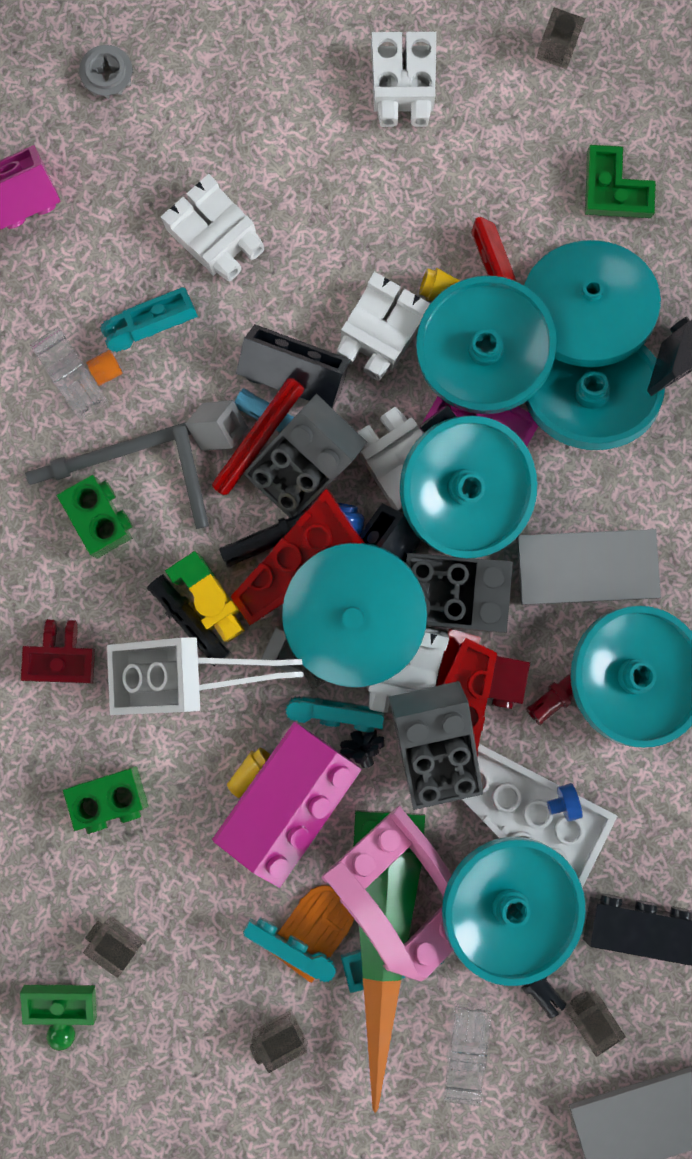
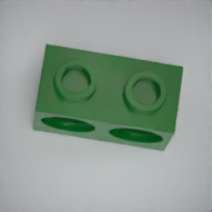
[56,475,133,559]
[63,766,149,834]

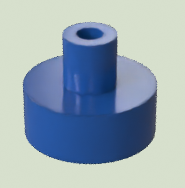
[547,783,583,822]

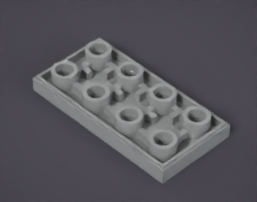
[517,529,661,605]
[568,1066,692,1159]

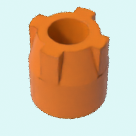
[86,350,123,386]

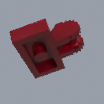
[21,619,95,683]

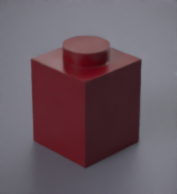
[489,656,530,709]

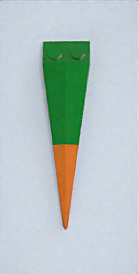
[353,810,425,1113]

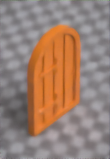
[270,885,354,983]

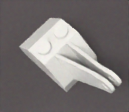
[107,638,304,715]

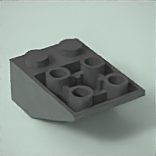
[243,394,368,517]
[406,553,513,633]
[389,681,483,810]

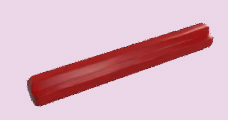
[212,378,304,495]

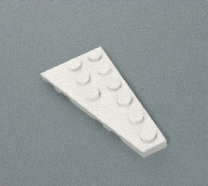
[462,744,618,888]

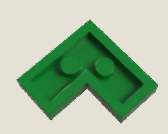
[585,145,656,218]

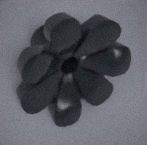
[340,729,385,768]

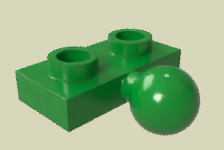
[20,985,97,1051]

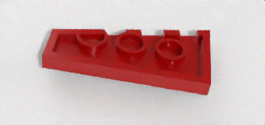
[230,489,364,626]
[442,638,497,757]

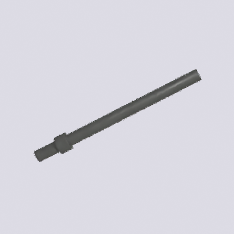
[25,422,191,485]

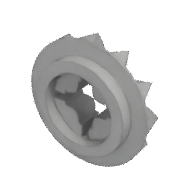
[79,45,134,99]

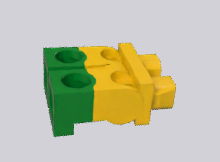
[165,551,245,642]

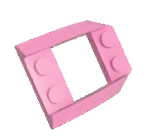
[321,806,453,982]

